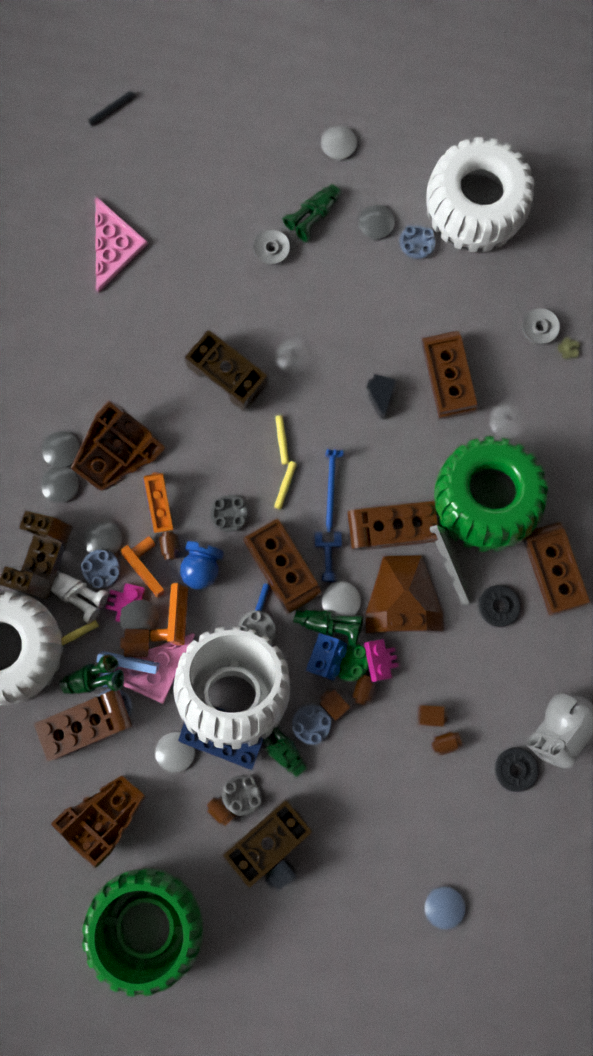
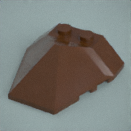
[71,400,166,491]
[365,555,444,633]
[51,775,146,869]

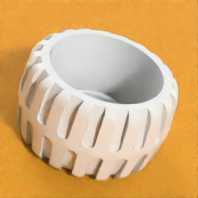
[426,137,534,252]
[0,591,64,706]
[174,626,290,749]

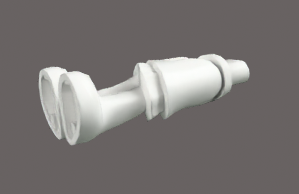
[51,571,109,624]

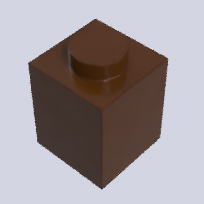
[120,629,149,657]
[319,689,350,721]
[417,705,448,727]

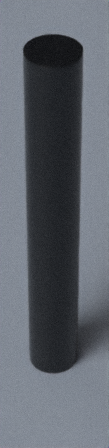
[87,90,135,126]

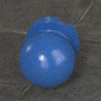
[180,541,224,590]

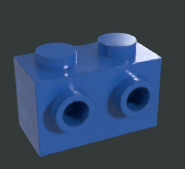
[306,633,347,681]

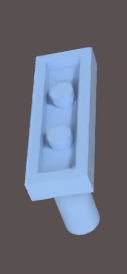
[96,651,160,687]

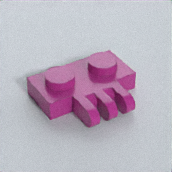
[105,583,145,623]
[364,639,399,682]

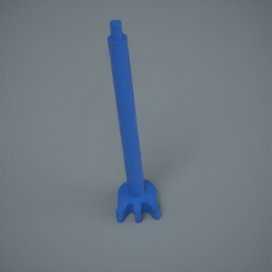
[325,449,344,533]

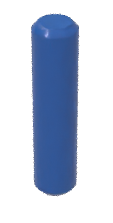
[255,583,270,612]

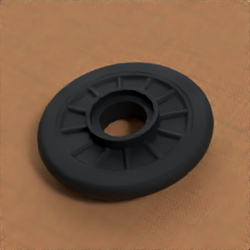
[478,585,521,627]
[495,747,538,792]

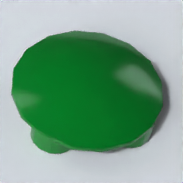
[337,643,369,681]

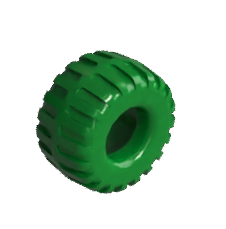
[434,436,548,552]
[82,868,203,997]

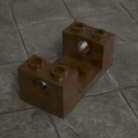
[184,329,268,413]
[0,510,73,600]
[222,798,313,888]

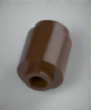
[159,531,181,561]
[352,675,376,706]
[431,731,462,756]
[206,796,236,827]

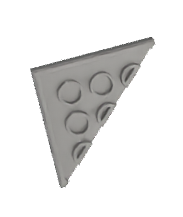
[430,525,470,605]

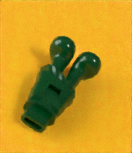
[282,183,341,243]
[293,609,364,647]
[59,654,124,695]
[262,727,307,778]

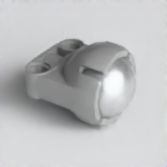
[526,693,593,768]

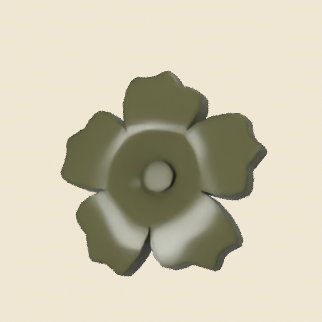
[557,337,580,360]

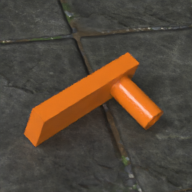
[144,472,173,533]
[121,536,164,598]
[150,583,188,646]

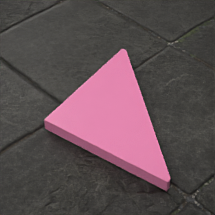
[95,197,148,292]
[98,633,195,704]

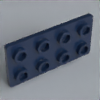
[178,706,263,770]

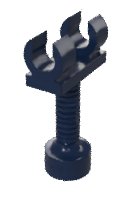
[315,531,342,583]

